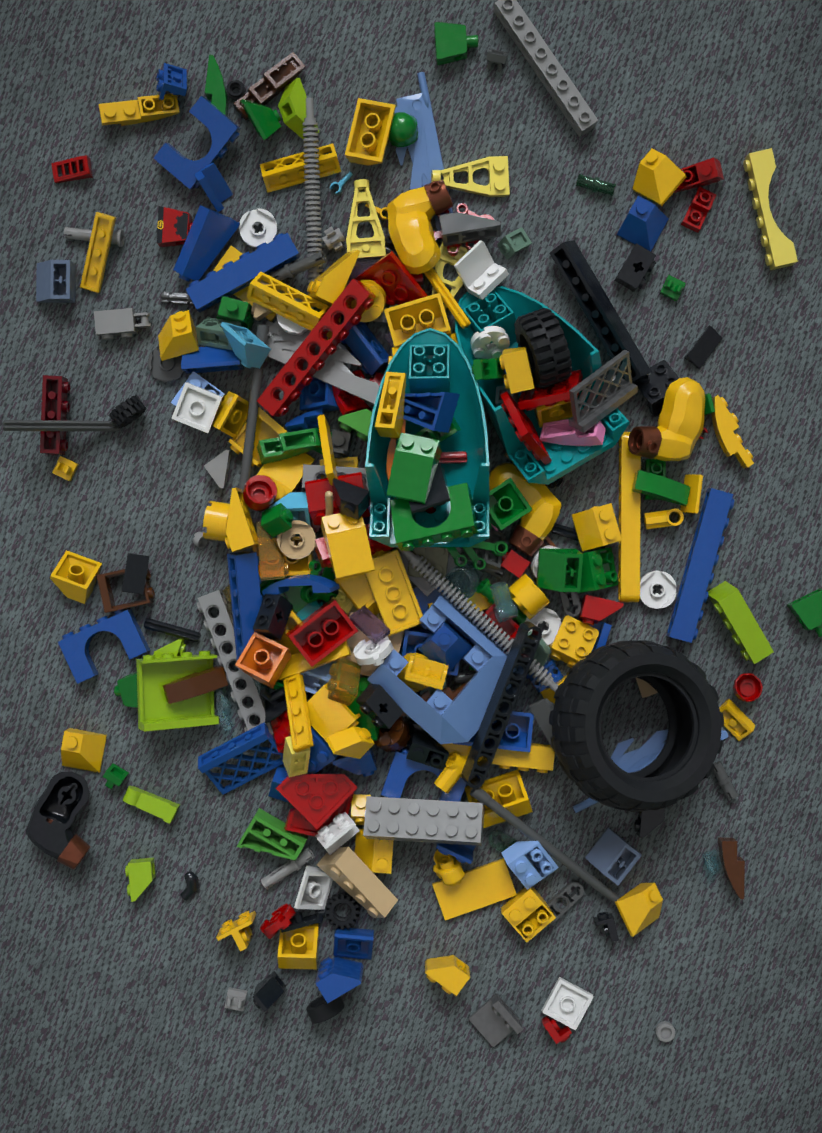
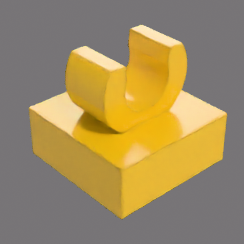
[52,456,79,481]

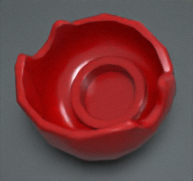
[733,673,763,702]

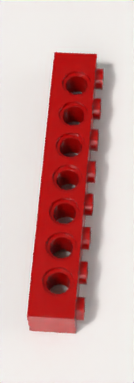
[257,279,376,417]

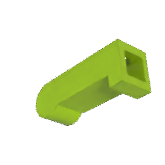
[123,786,180,824]

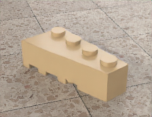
[317,847,398,918]

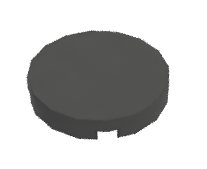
[148,346,185,383]

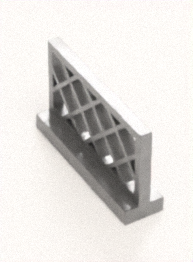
[568,350,638,433]

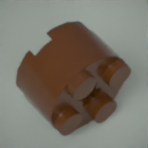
[374,716,410,752]

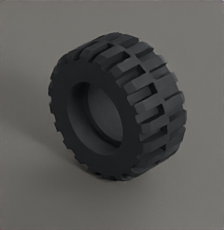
[514,308,572,388]

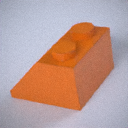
[235,631,292,689]

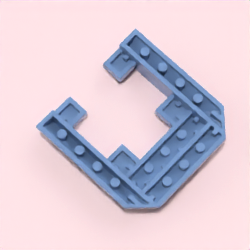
[367,592,517,744]

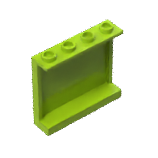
[136,651,219,732]

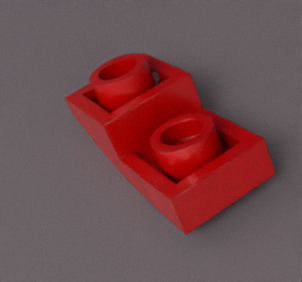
[681,186,716,233]

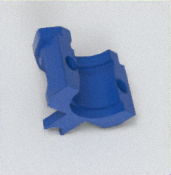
[526,659,563,693]

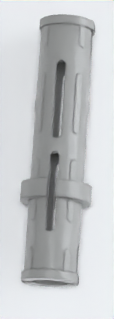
[261,847,315,890]

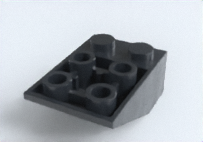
[409,459,451,514]

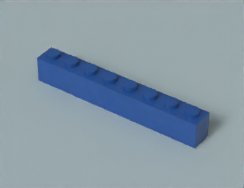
[666,488,734,643]

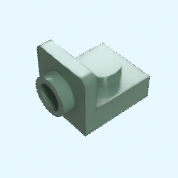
[497,227,532,260]

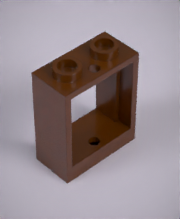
[97,568,155,613]

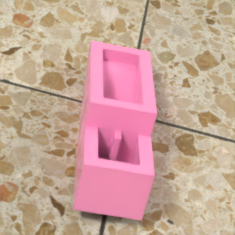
[540,419,606,446]

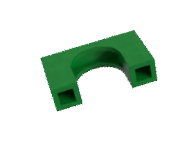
[390,482,478,551]

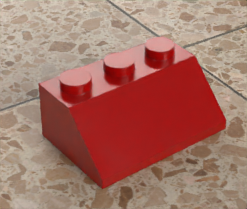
[305,472,371,526]
[286,599,358,667]

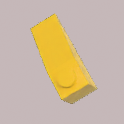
[375,372,406,438]

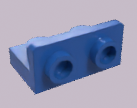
[156,63,187,100]

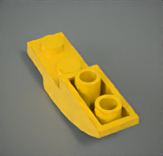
[99,94,180,126]
[711,395,754,469]

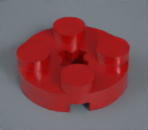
[260,904,296,939]

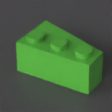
[237,808,309,860]

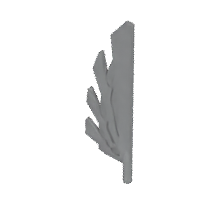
[265,321,379,404]

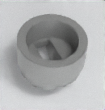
[192,532,209,549]

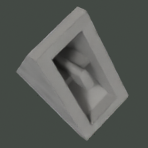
[204,450,232,489]

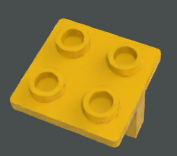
[216,911,256,952]

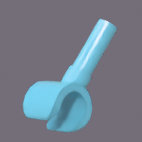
[330,172,353,195]

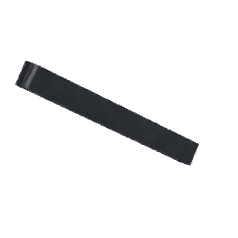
[461,621,542,789]

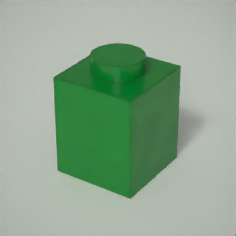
[261,503,293,537]

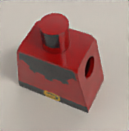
[157,206,192,247]

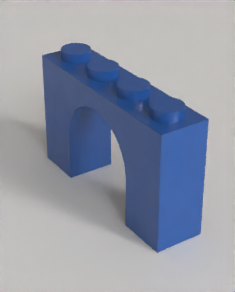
[154,96,241,189]
[58,609,150,684]
[381,748,466,802]

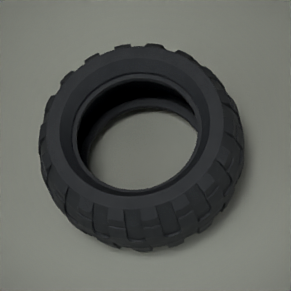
[549,640,724,812]

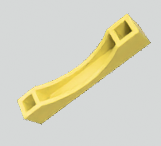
[743,148,798,270]

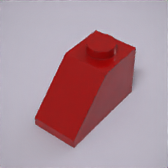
[578,594,624,625]

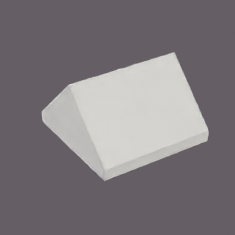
[294,865,333,910]

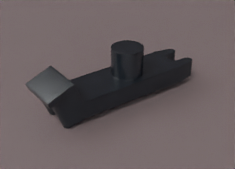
[280,910,325,933]

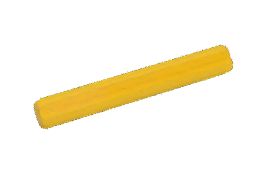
[424,268,471,329]

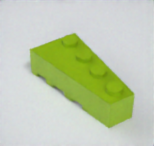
[708,581,774,664]

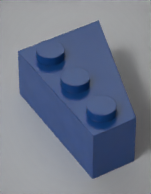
[403,392,460,433]

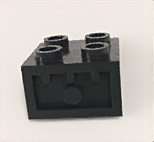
[634,360,679,417]

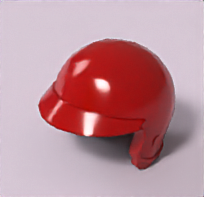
[243,475,277,511]

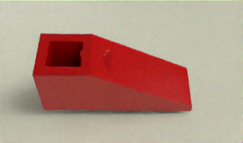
[674,157,724,193]

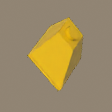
[632,148,687,207]
[50,550,102,604]
[61,728,107,773]
[615,883,663,937]

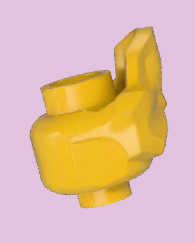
[433,849,465,886]

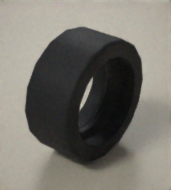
[306,995,345,1024]

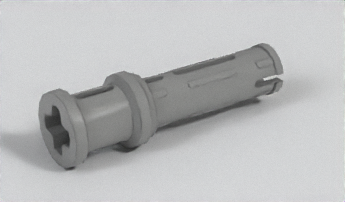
[64,227,125,247]

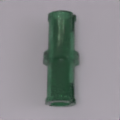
[576,174,616,196]

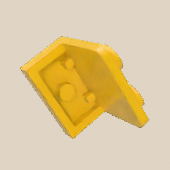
[549,615,599,668]

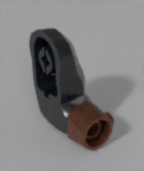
[26,772,91,870]

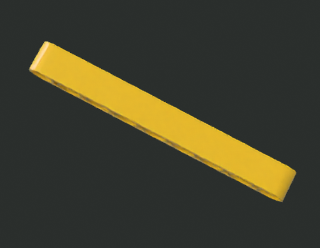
[618,432,641,602]

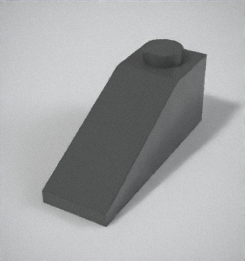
[439,212,501,246]

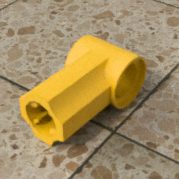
[644,509,684,530]
[434,752,466,794]

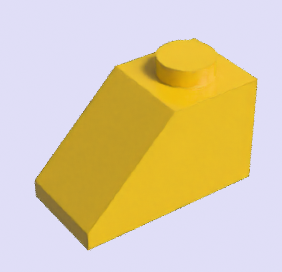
[326,726,375,759]

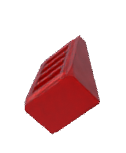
[51,155,93,183]

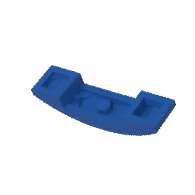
[262,574,340,595]

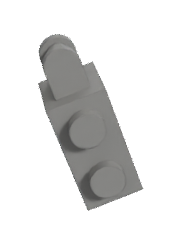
[94,308,151,340]

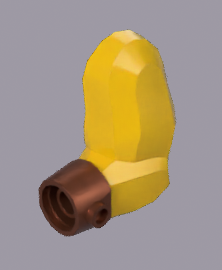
[387,179,454,274]
[628,377,705,461]
[489,463,561,557]

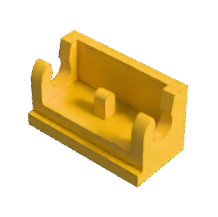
[404,654,448,690]

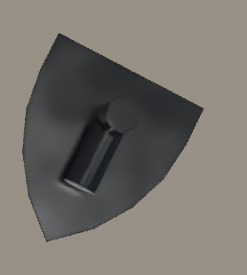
[260,687,287,724]

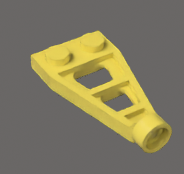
[431,156,510,197]
[346,179,386,259]
[432,241,468,310]

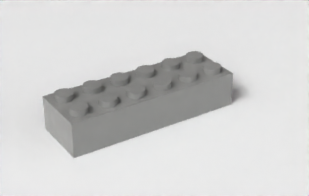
[363,796,485,846]

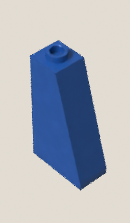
[173,205,240,282]

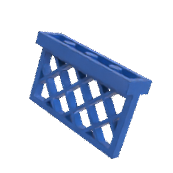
[198,722,284,795]

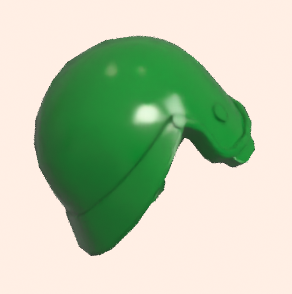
[388,112,418,147]

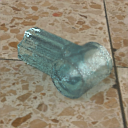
[490,582,518,623]

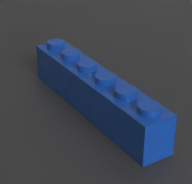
[186,233,300,313]
[227,551,263,669]

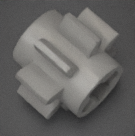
[322,226,346,252]

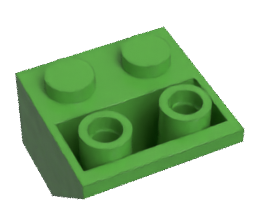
[338,409,372,442]

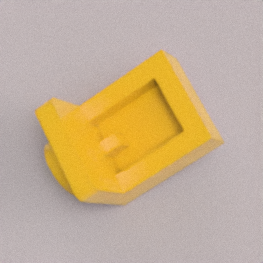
[351,794,371,825]

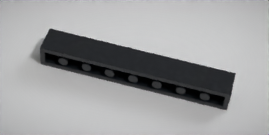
[549,240,652,384]

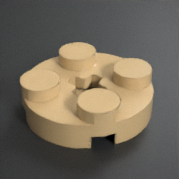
[277,520,317,559]

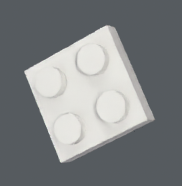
[171,382,223,433]
[541,977,594,1030]

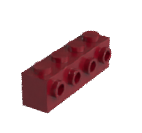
[40,375,70,455]

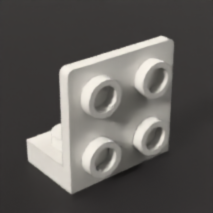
[454,240,509,300]
[315,812,360,855]

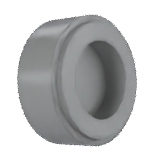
[655,1021,675,1042]

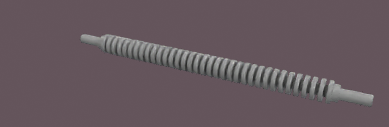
[303,98,323,312]
[397,547,559,692]

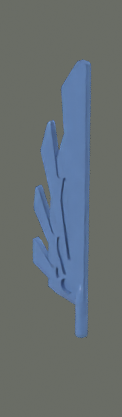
[395,72,453,231]
[572,729,728,813]

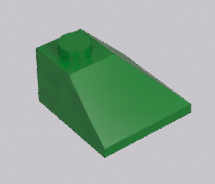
[240,99,281,140]
[489,477,532,531]

